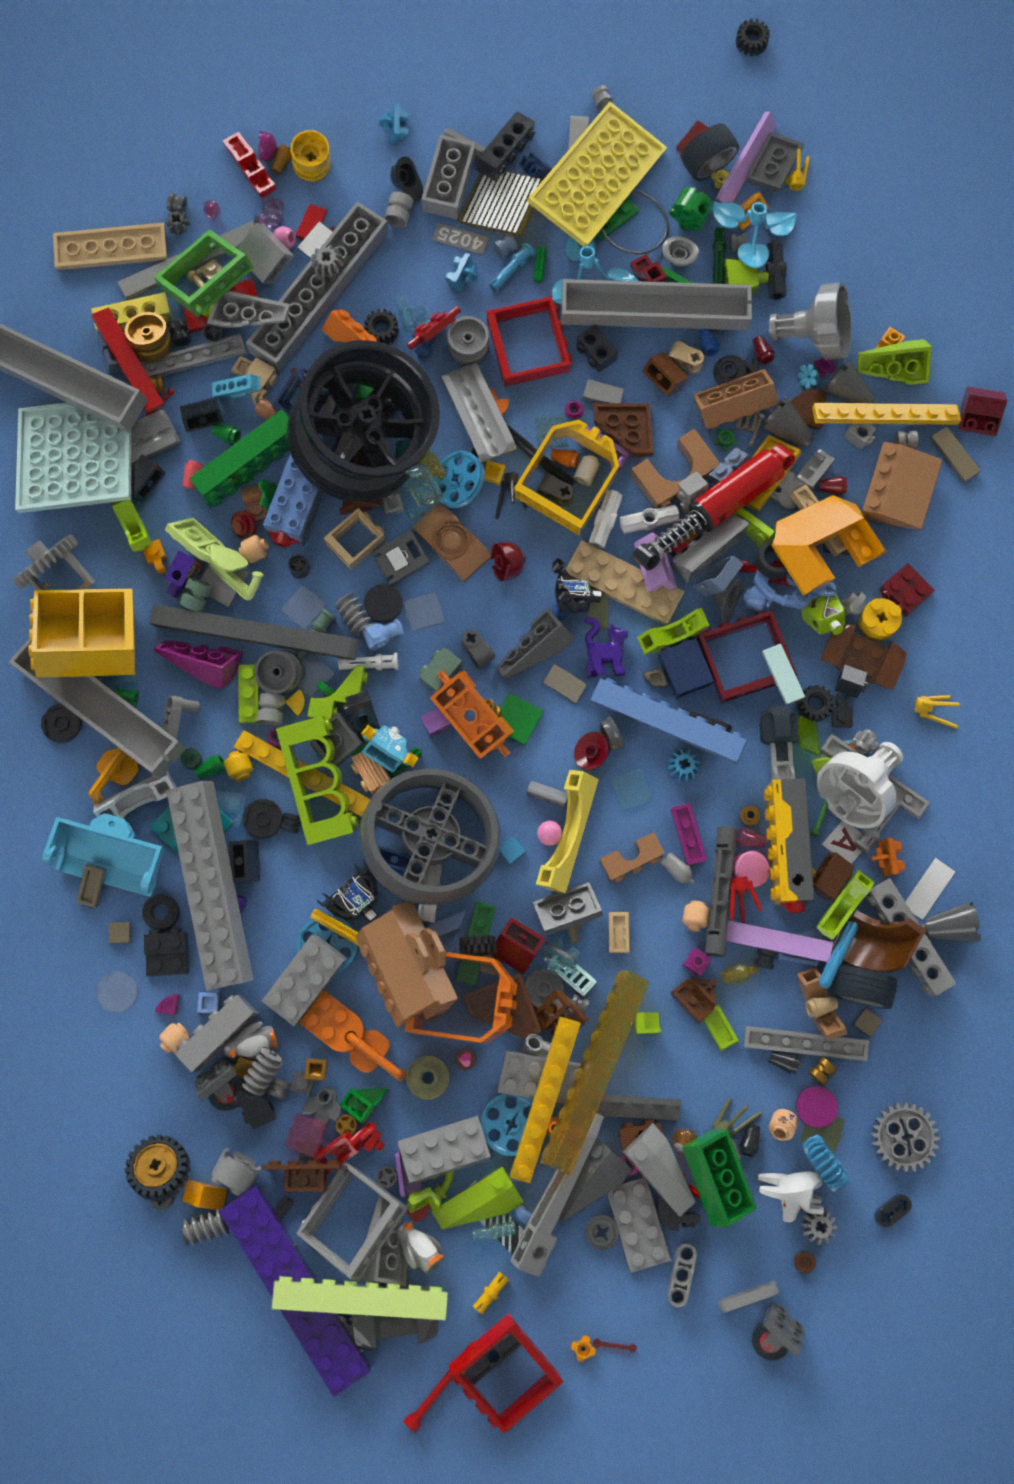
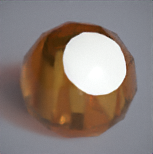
[671,1129,697,1154]

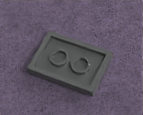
[746,132,804,193]
[533,882,603,936]

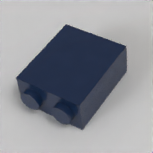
[658,638,714,699]

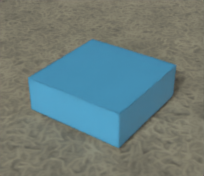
[500,836,526,865]

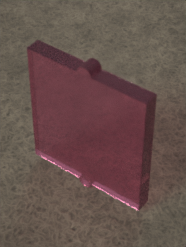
[285,1113,328,1158]

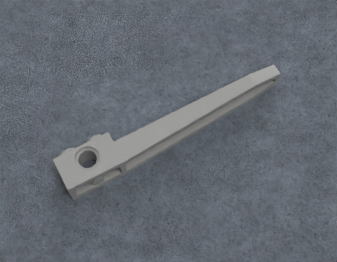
[510,1110,604,1277]

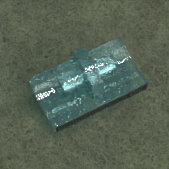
[542,938,580,974]

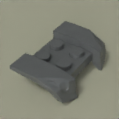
[352,1285,438,1351]

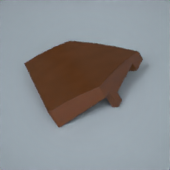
[790,388,826,430]
[671,977,716,1024]

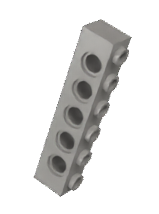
[866,878,956,997]

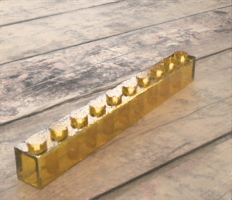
[540,970,649,1176]

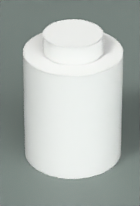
[573,455,600,486]

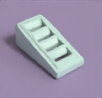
[553,956,597,997]

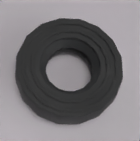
[142,894,179,930]

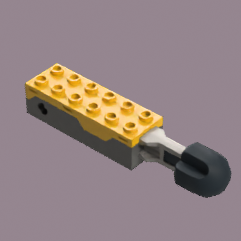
[759,705,814,913]

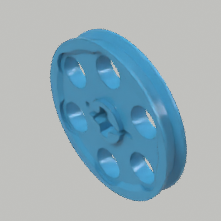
[432,450,484,508]
[296,915,358,975]
[481,1093,533,1156]

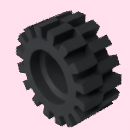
[736,19,770,56]
[364,309,399,345]
[797,685,835,722]
[459,936,497,956]

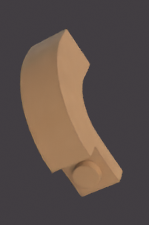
[797,967,847,1041]

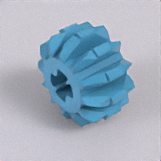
[667,749,701,783]

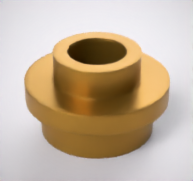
[740,806,760,826]

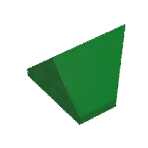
[340,1088,389,1124]

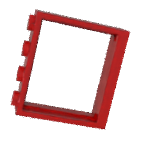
[486,296,573,387]
[449,1313,564,1434]

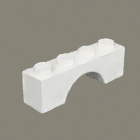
[94,771,176,818]

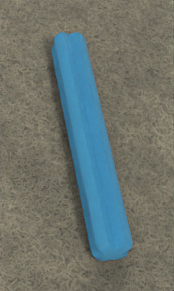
[818,921,858,989]

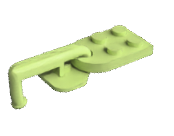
[165,518,264,600]

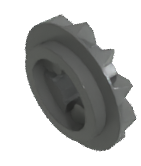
[585,1215,619,1250]

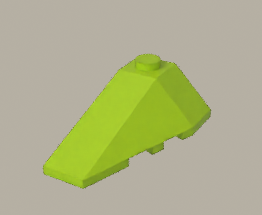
[431,1166,524,1230]

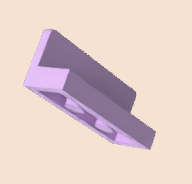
[634,532,677,592]

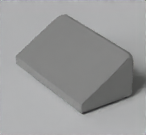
[527,781,567,807]

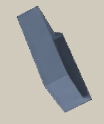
[692,555,743,597]

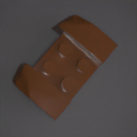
[820,624,907,691]

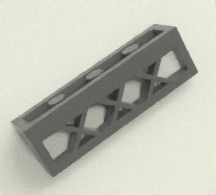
[596,1095,682,1121]

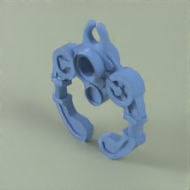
[754,551,837,609]

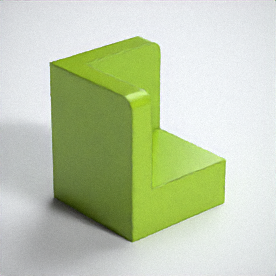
[634,1012,662,1034]

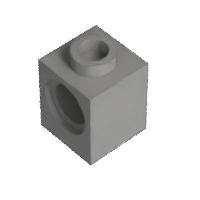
[843,424,876,450]

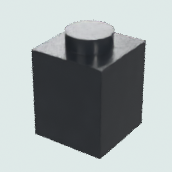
[835,665,868,698]

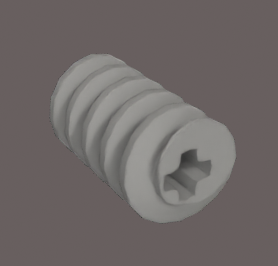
[335,593,374,636]
[242,1047,282,1096]
[182,1209,229,1247]

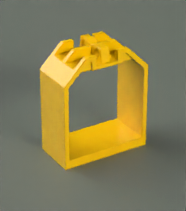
[514,420,619,536]

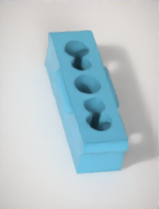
[212,374,260,400]

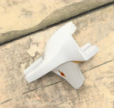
[758,1172,824,1222]

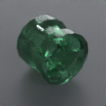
[180,748,203,771]

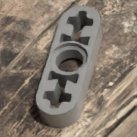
[718,1281,779,1312]

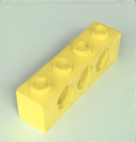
[91,292,173,333]

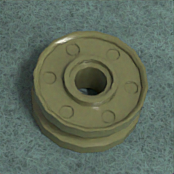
[406,1056,450,1100]

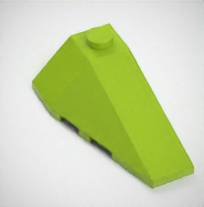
[857,339,932,385]

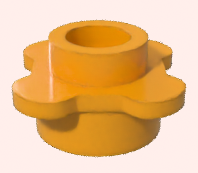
[571,1335,596,1362]

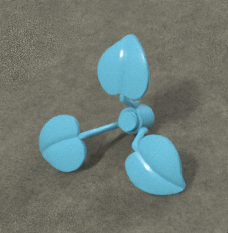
[713,201,797,268]
[552,237,638,305]

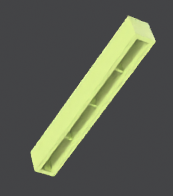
[272,1276,448,1320]

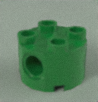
[669,187,714,231]

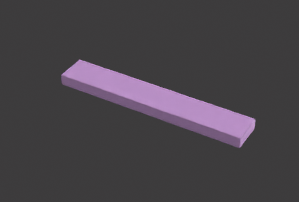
[715,112,777,203]
[726,921,833,962]

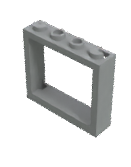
[296,1162,408,1281]

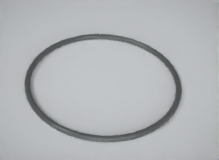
[601,190,668,255]

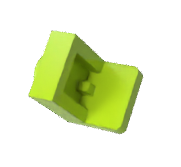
[407,1186,441,1214]

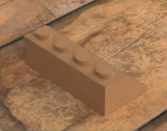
[693,369,779,429]

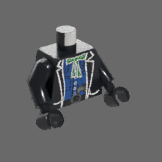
[552,558,601,614]
[317,859,379,923]

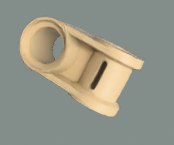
[668,341,704,374]

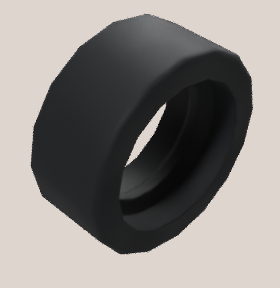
[755,540,789,579]

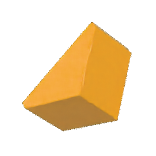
[182,1180,228,1210]

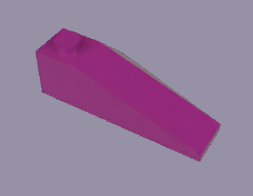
[154,640,243,689]

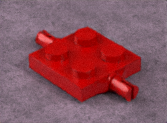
[407,306,461,350]

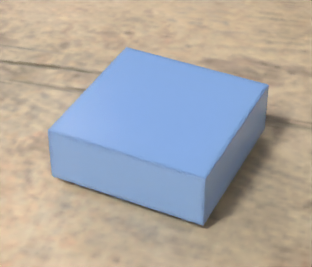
[197,992,220,1014]

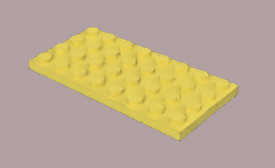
[527,102,667,247]

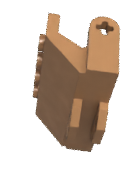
[356,901,458,1028]

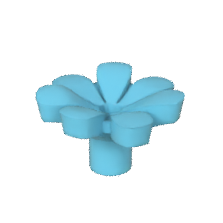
[798,364,819,390]

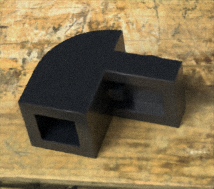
[656,1194,701,1231]

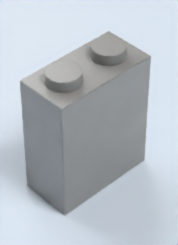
[237,223,294,285]

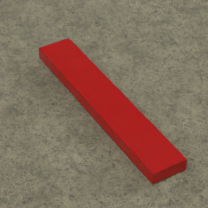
[91,307,164,414]

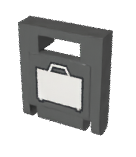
[371,529,431,586]

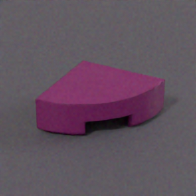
[155,994,180,1015]

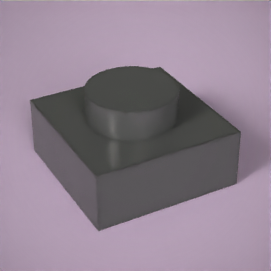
[289,1070,315,1096]

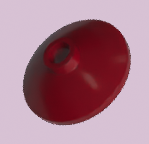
[574,732,609,770]

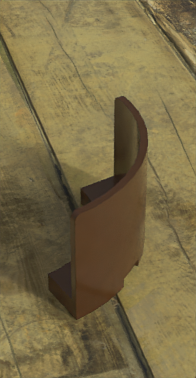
[831,910,926,973]

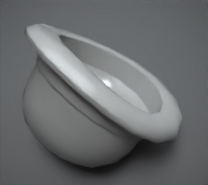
[662,236,699,267]

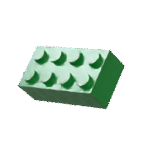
[682,1129,757,1228]

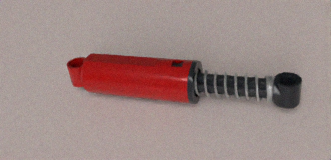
[633,444,796,571]

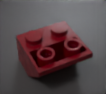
[959,386,1008,436]
[491,917,546,975]

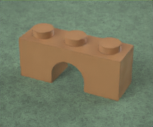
[599,832,665,883]

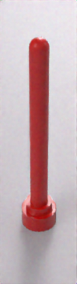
[403,1341,475,1433]

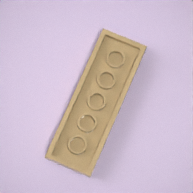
[53,223,168,270]
[565,540,685,626]

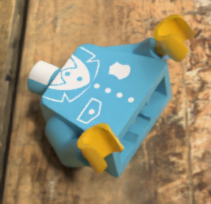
[361,725,419,773]

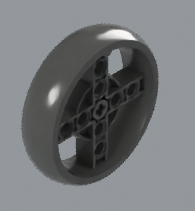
[360,768,501,905]

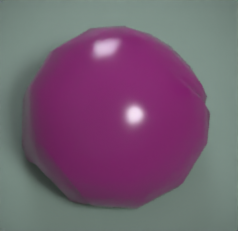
[259,131,277,161]

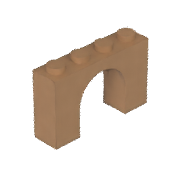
[630,429,720,509]

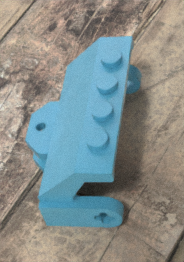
[42,813,166,898]

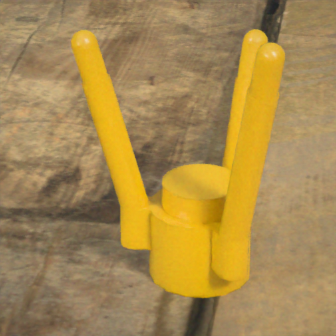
[786,149,810,190]
[915,695,960,729]

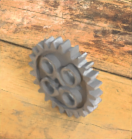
[870,1102,940,1172]

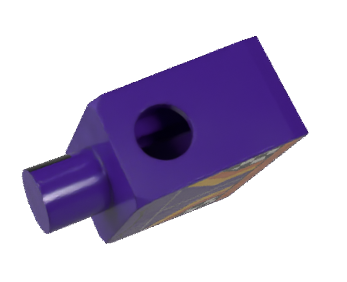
[165,550,205,598]

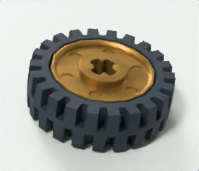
[125,1135,190,1201]

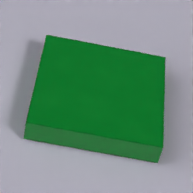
[500,693,544,746]

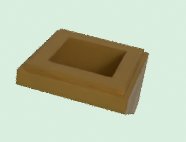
[304,1058,328,1081]

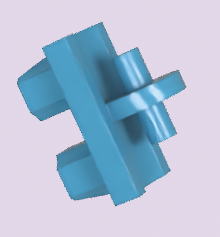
[379,103,408,144]
[446,253,479,293]

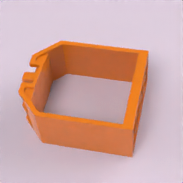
[404,952,518,1044]

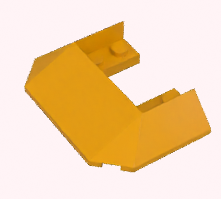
[772,495,887,596]

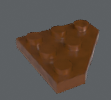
[593,403,653,457]
[463,973,542,1039]

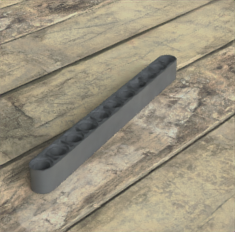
[149,605,359,660]

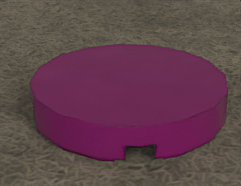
[796,1086,838,1128]

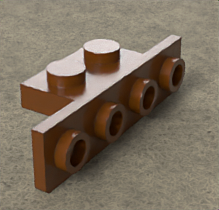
[261,1160,347,1192]

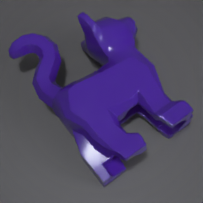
[584,617,628,678]

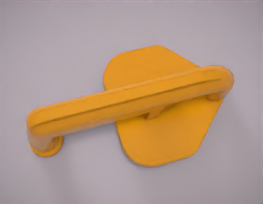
[88,748,139,805]

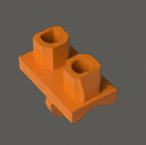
[871,838,905,877]

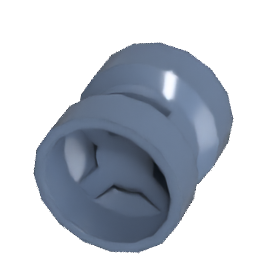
[493,233,519,259]

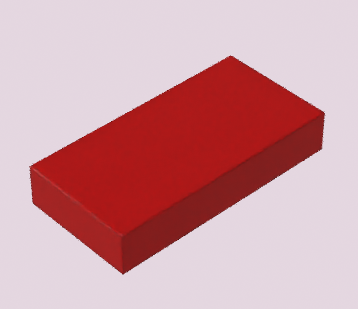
[296,204,327,240]

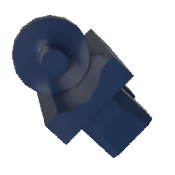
[519,152,552,184]

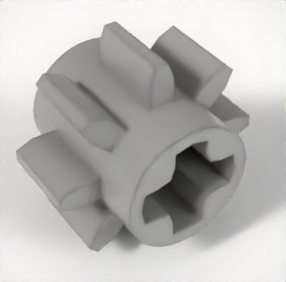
[852,730,879,754]

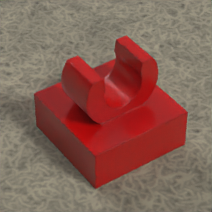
[359,1129,385,1152]

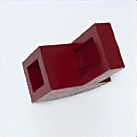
[630,254,667,282]

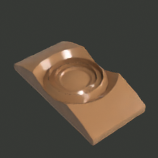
[412,503,491,582]

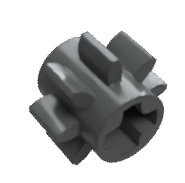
[166,210,190,236]

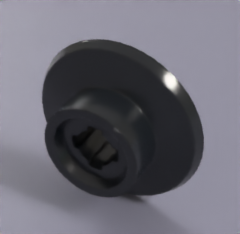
[713,355,747,385]

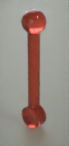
[593,1338,637,1353]

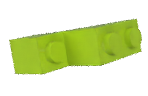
[307,666,368,719]
[816,870,874,940]

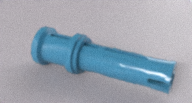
[489,242,536,293]

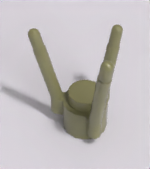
[713,1098,762,1138]

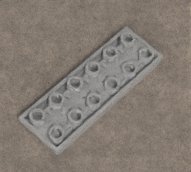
[441,362,517,463]
[131,410,181,467]

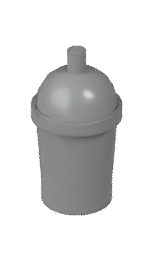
[660,852,694,884]

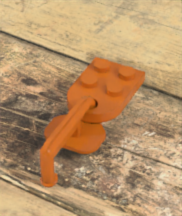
[299,990,407,1081]

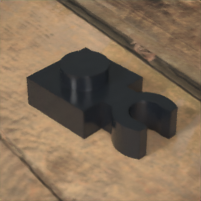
[831,693,853,728]

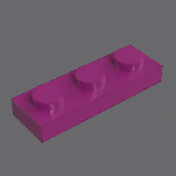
[670,803,707,866]

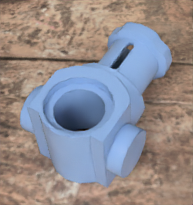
[362,619,404,651]

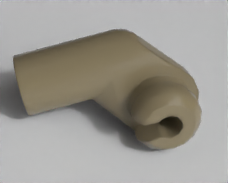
[567,922,585,944]

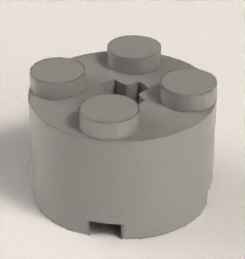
[211,1149,261,1196]

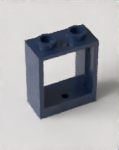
[272,369,330,417]

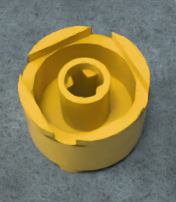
[858,598,902,642]

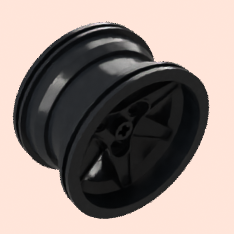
[287,340,440,502]

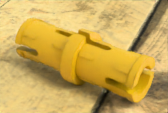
[473,1271,510,1315]

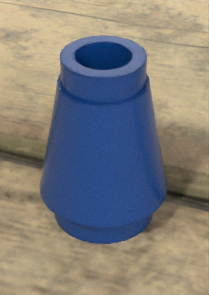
[700,329,720,356]

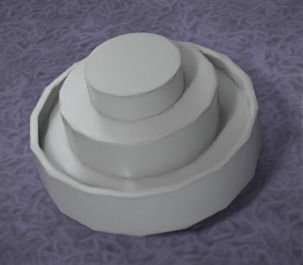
[842,591,866,616]

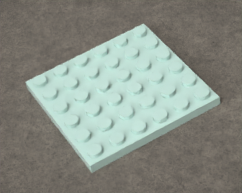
[15,402,131,513]

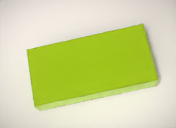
[703,1005,739,1051]

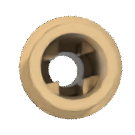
[805,997,838,1018]

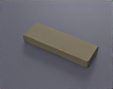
[930,426,981,483]

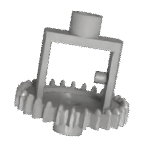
[12,533,95,590]

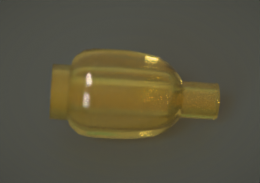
[721,963,759,985]

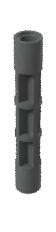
[705,826,737,957]

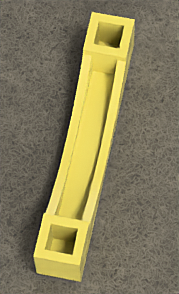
[536,770,599,894]

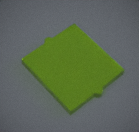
[797,716,820,756]

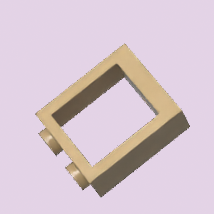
[324,508,385,571]

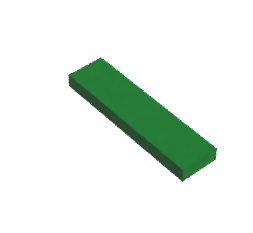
[456,902,496,986]

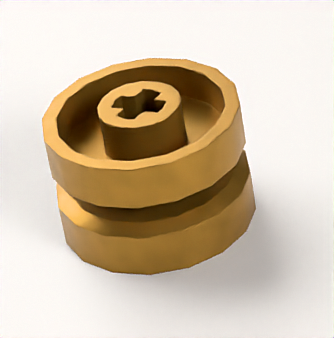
[125,312,172,362]

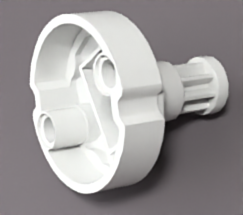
[817,742,903,829]

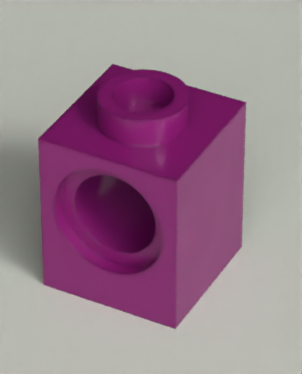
[681,947,712,977]

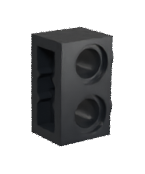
[576,324,618,373]

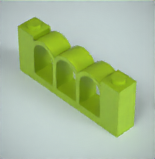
[276,716,359,845]

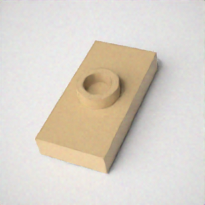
[608,912,630,953]

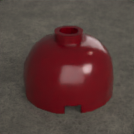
[490,542,526,581]

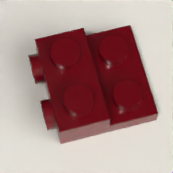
[879,563,935,617]

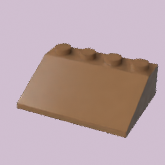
[862,442,943,530]

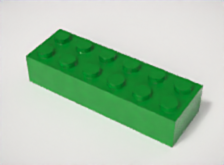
[189,409,289,509]

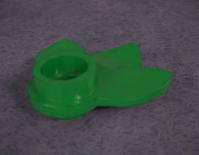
[258,479,277,513]

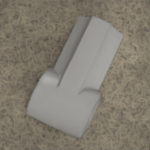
[520,1034,551,1057]

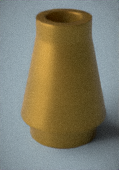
[271,144,292,174]

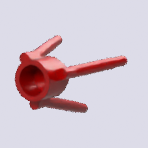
[730,876,762,923]

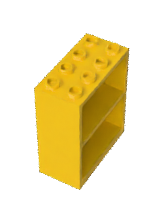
[29,589,135,678]

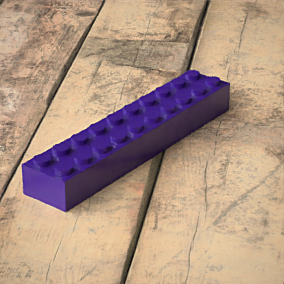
[219,1185,371,1397]

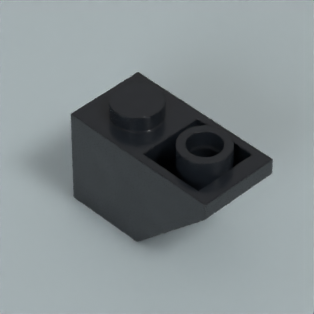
[233,1085,276,1130]

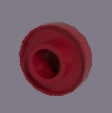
[231,510,257,539]

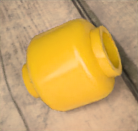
[224,751,253,782]

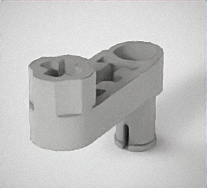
[162,695,200,740]

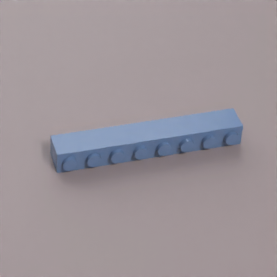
[591,678,747,765]

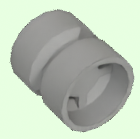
[384,192,413,228]
[256,693,285,726]

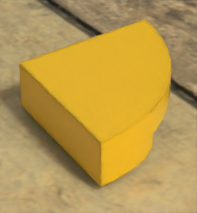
[285,689,305,718]

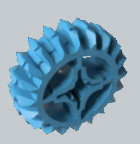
[803,1134,849,1191]

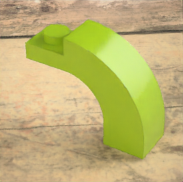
[111,500,152,552]
[637,608,710,655]

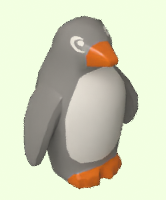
[223,1022,278,1060]
[397,1222,444,1276]

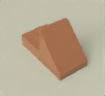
[241,484,267,523]

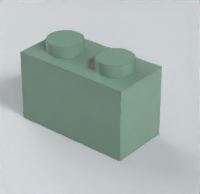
[419,647,462,693]

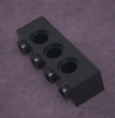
[476,111,536,181]

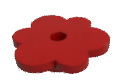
[406,1204,430,1222]

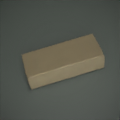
[543,664,587,703]

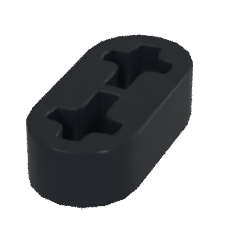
[874,1194,912,1227]

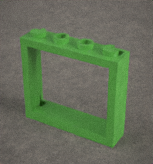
[154,230,254,317]

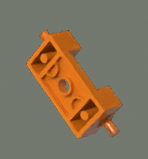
[430,670,514,759]

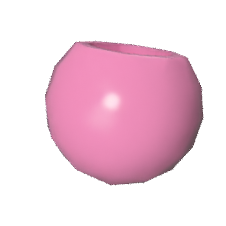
[273,226,295,250]
[537,821,562,846]

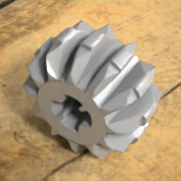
[311,244,343,278]
[801,1210,838,1245]

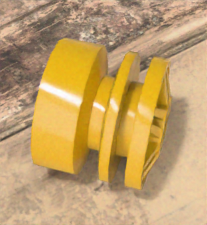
[291,130,331,182]

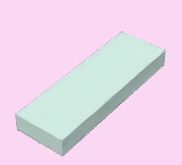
[762,644,805,705]

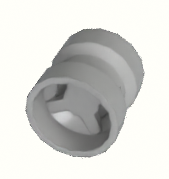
[895,431,918,450]

